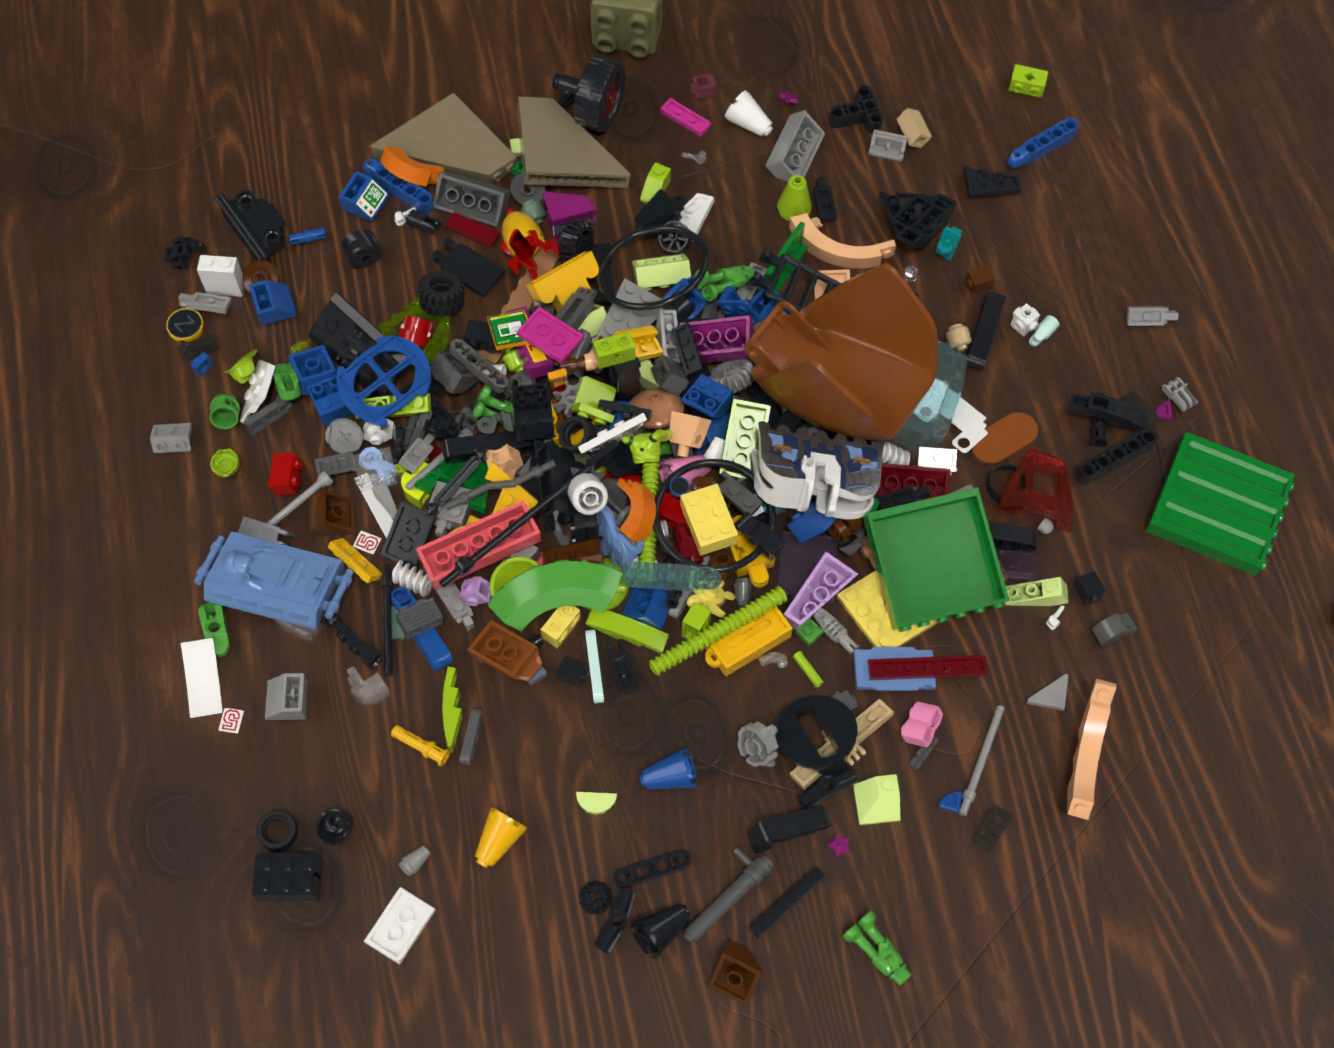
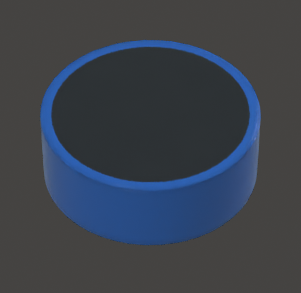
[670,477,689,497]

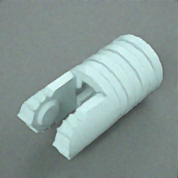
[1029,315,1059,347]

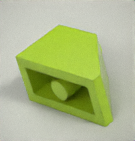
[640,163,671,203]

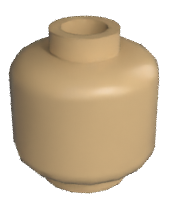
[946,324,972,352]

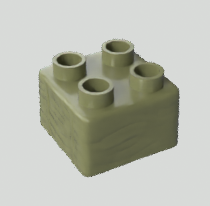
[591,0,663,57]

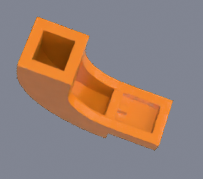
[381,146,445,186]
[616,478,656,542]

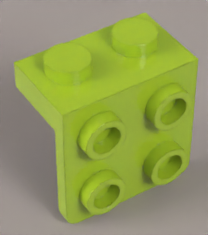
[571,376,616,426]

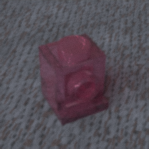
[690,73,717,99]

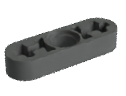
[460,708,483,766]

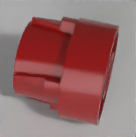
[398,315,432,349]

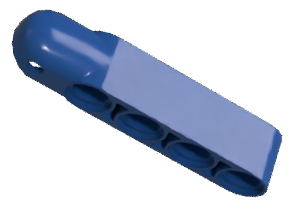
[1007,118,1079,169]
[362,159,434,214]
[391,587,453,672]

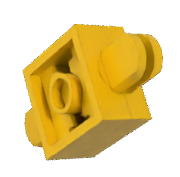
[726,515,775,588]

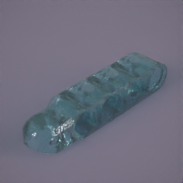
[622,561,721,591]

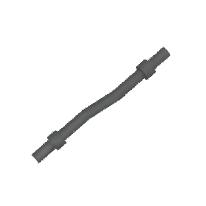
[445,460,556,510]

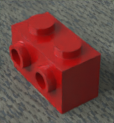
[268,452,303,496]

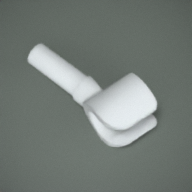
[395,207,416,226]
[1046,605,1065,630]

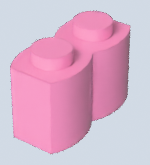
[901,701,943,747]

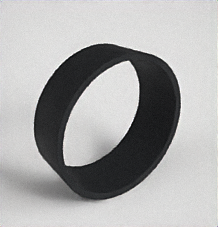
[986,463,1028,505]

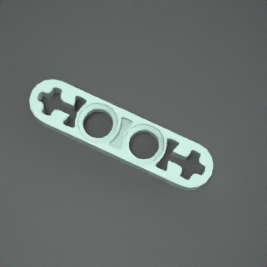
[585,629,604,704]

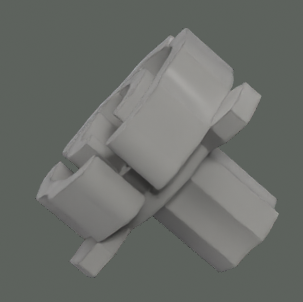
[737,722,778,767]

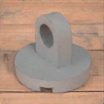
[325,418,364,454]

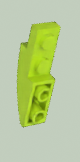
[356,393,431,419]

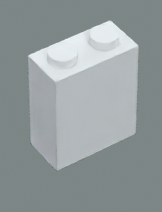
[197,255,244,297]

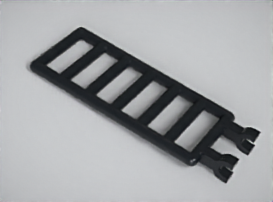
[748,248,842,312]

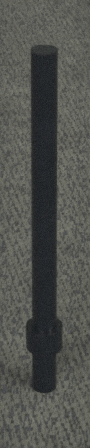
[381,564,393,676]

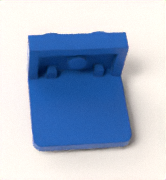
[717,286,761,325]

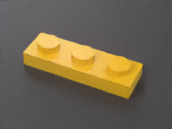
[328,538,382,583]

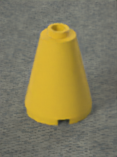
[475,807,527,868]

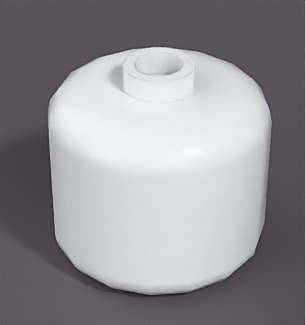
[568,473,608,515]

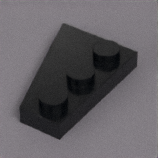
[963,165,1022,198]

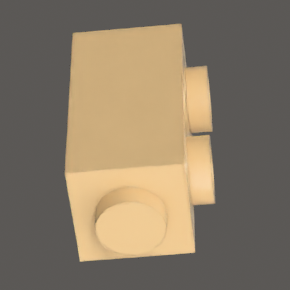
[897,108,932,148]

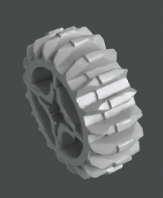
[709,359,755,394]

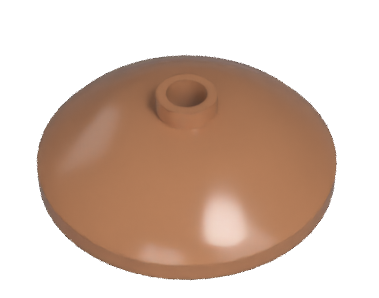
[629,388,684,429]

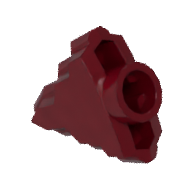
[674,523,711,566]

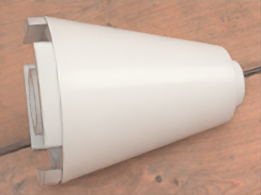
[725,90,773,137]

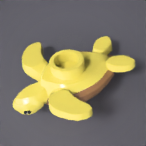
[686,571,736,617]

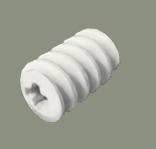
[872,440,910,465]
[392,560,433,597]

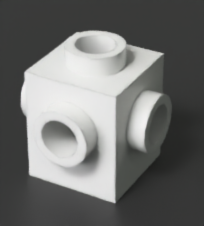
[1011,303,1040,337]
[363,419,394,445]

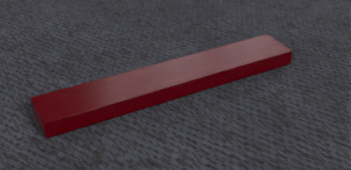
[867,655,988,681]

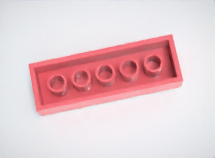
[416,500,541,590]

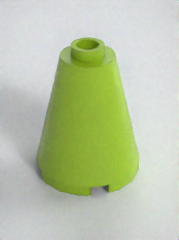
[777,175,812,221]

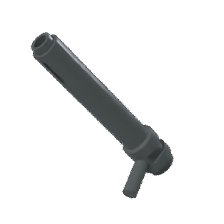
[682,847,774,944]

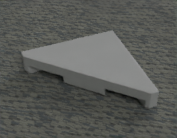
[1026,674,1068,711]

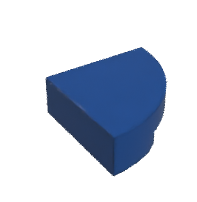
[938,792,963,813]

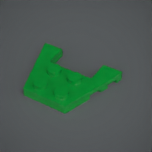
[415,461,489,514]

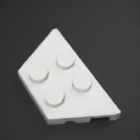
[239,360,275,424]
[578,413,647,454]

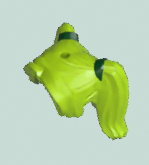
[621,429,672,464]

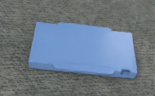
[853,647,936,691]

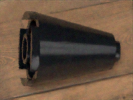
[630,904,691,959]

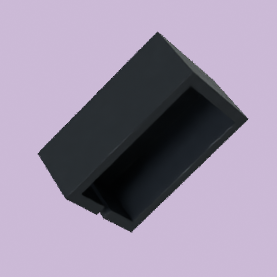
[252,853,323,901]

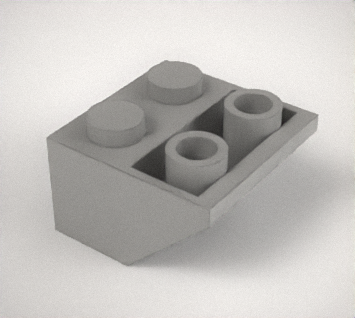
[265,673,308,720]

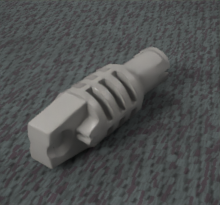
[813,608,859,655]

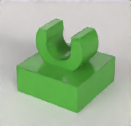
[795,618,824,646]

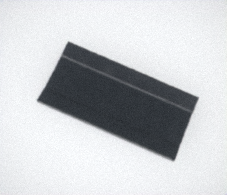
[308,292,406,397]

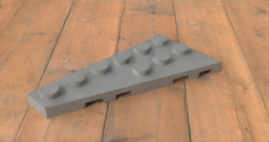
[589,278,663,374]

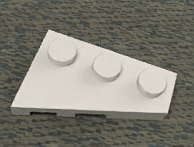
[665,193,714,241]

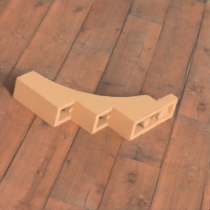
[1067,679,1116,820]

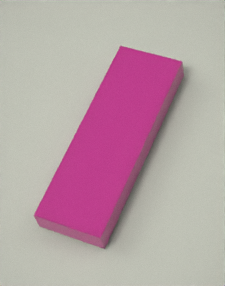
[660,98,711,137]

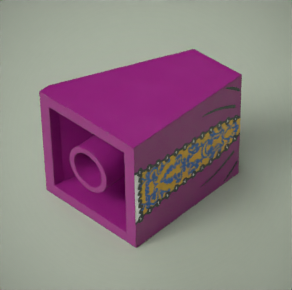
[542,192,597,241]

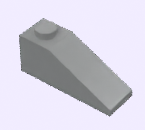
[654,309,681,364]

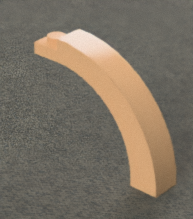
[789,213,896,268]

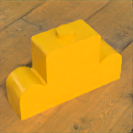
[526,251,599,313]

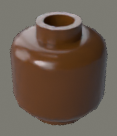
[709,552,734,580]

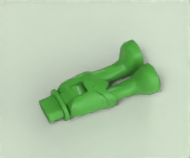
[695,265,755,301]
[472,385,516,431]
[842,910,912,986]

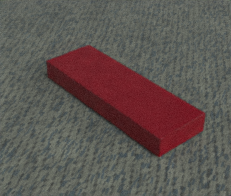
[445,212,500,249]

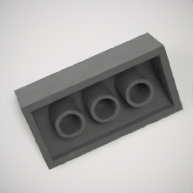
[433,171,511,227]

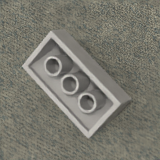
[765,110,825,181]

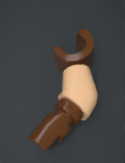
[560,335,603,372]

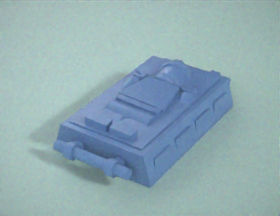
[194,531,354,630]

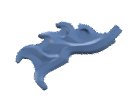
[598,505,644,578]

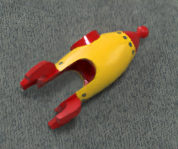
[500,208,559,281]

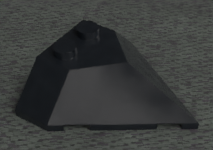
[879,192,957,249]

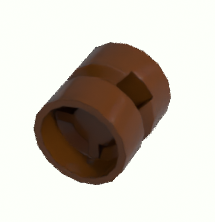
[827,518,863,543]

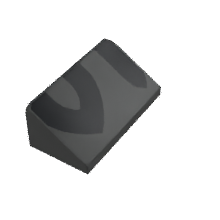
[839,521,866,556]

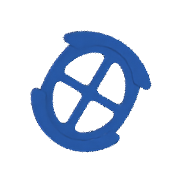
[336,335,431,426]

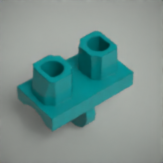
[935,226,962,261]

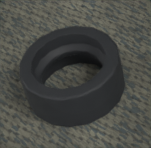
[559,416,596,454]
[256,810,298,852]

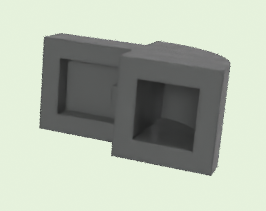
[1092,613,1138,646]

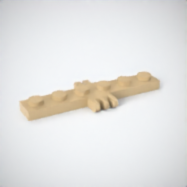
[790,699,894,790]

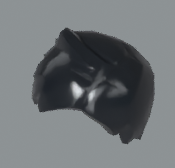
[316,808,352,846]

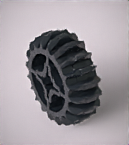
[558,218,595,263]

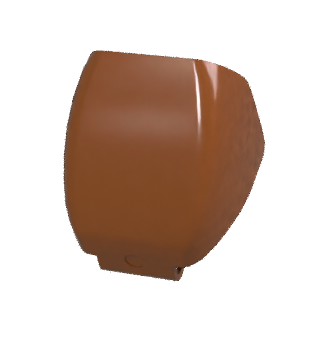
[744,263,939,440]

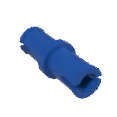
[288,227,326,246]

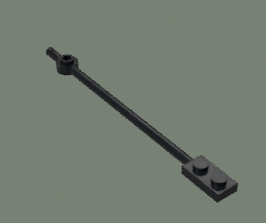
[439,439,620,587]

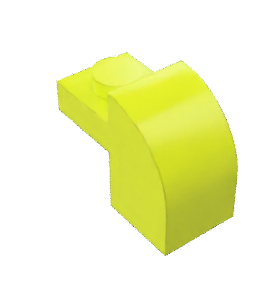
[401,462,432,508]

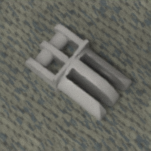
[1162,377,1198,412]

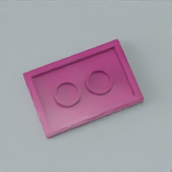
[517,307,584,364]

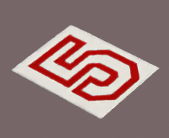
[353,531,382,554]
[218,708,244,733]

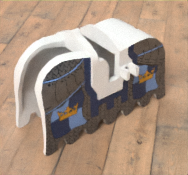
[751,421,885,519]

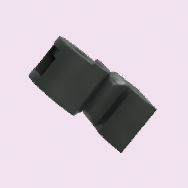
[477,410,515,434]

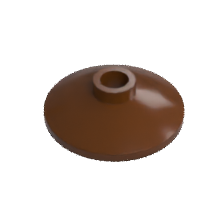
[242,260,279,293]

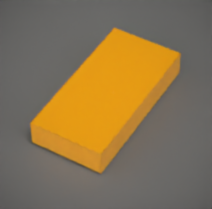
[547,368,568,389]

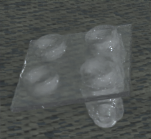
[353,447,398,492]

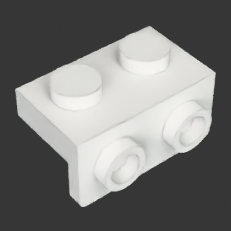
[917,447,957,476]

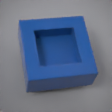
[191,352,213,377]

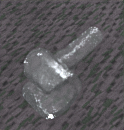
[682,150,707,164]

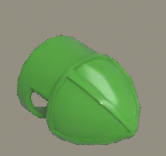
[209,393,240,429]

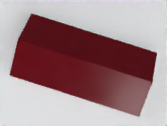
[875,463,951,500]

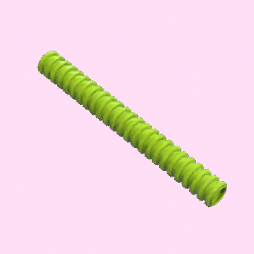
[638,449,660,585]
[649,586,787,676]

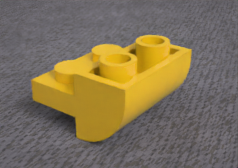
[612,325,663,361]

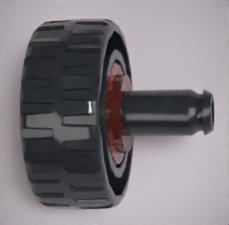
[552,56,626,132]

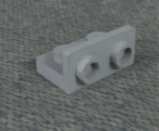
[150,423,192,453]

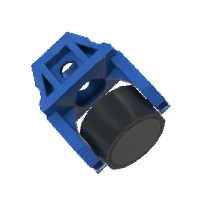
[662,275,708,319]

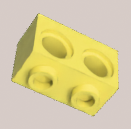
[541,606,581,649]

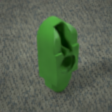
[272,362,301,400]
[198,602,231,657]

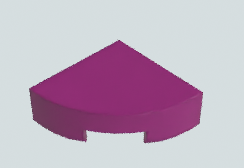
[1152,401,1173,421]

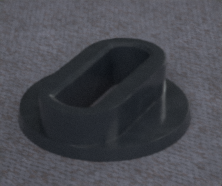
[776,695,858,775]

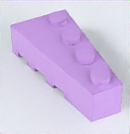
[783,552,858,630]

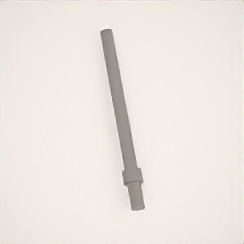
[959,705,1005,816]

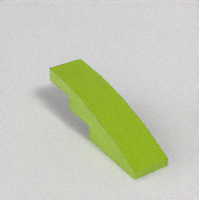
[585,608,669,654]
[442,667,463,753]

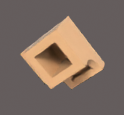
[486,444,523,479]

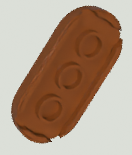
[971,412,1038,466]

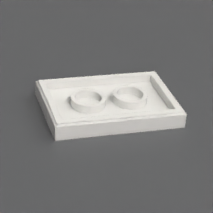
[364,887,436,965]

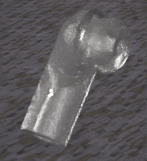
[758,652,788,668]

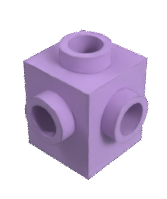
[459,576,491,606]

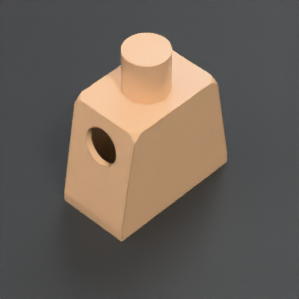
[669,411,711,458]

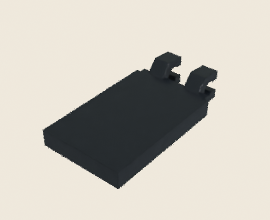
[432,237,505,298]

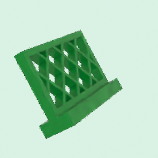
[757,221,808,293]

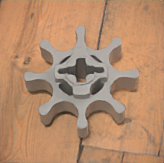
[553,377,582,418]

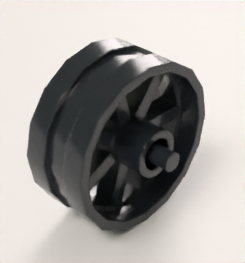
[658,221,692,254]

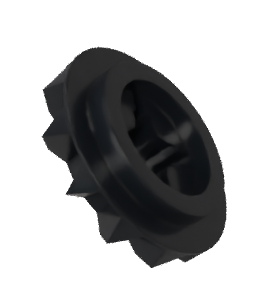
[579,880,613,915]

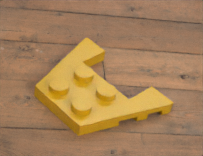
[466,462,538,526]

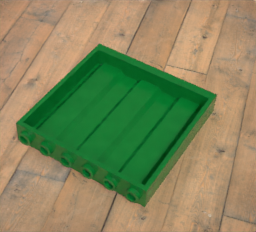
[1146,432,1295,576]

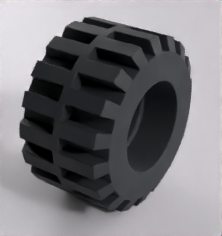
[418,270,464,317]

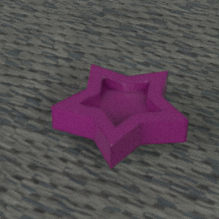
[779,92,798,104]
[827,833,850,858]

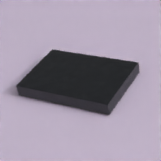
[380,501,438,568]

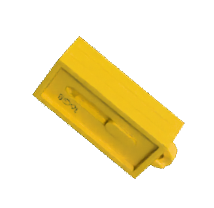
[705,607,793,677]

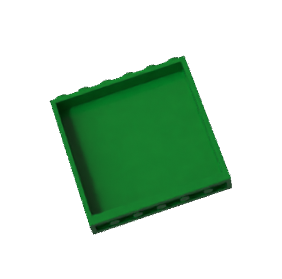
[863,487,1010,632]

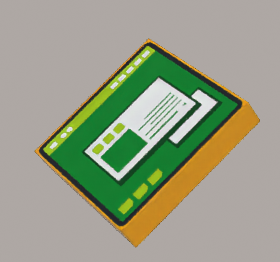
[487,310,530,351]

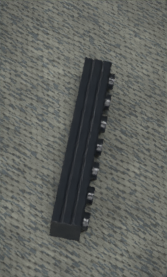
[749,867,826,940]

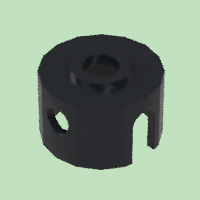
[341,229,383,269]

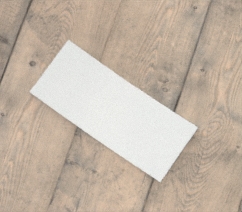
[181,638,223,718]

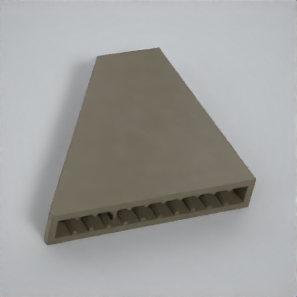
[370,93,517,184]
[517,97,630,188]

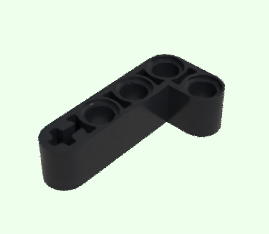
[747,805,833,854]

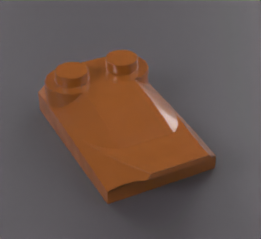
[467,620,543,681]

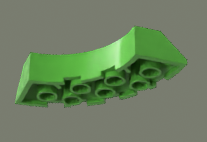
[488,560,623,632]

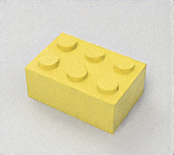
[680,484,738,556]

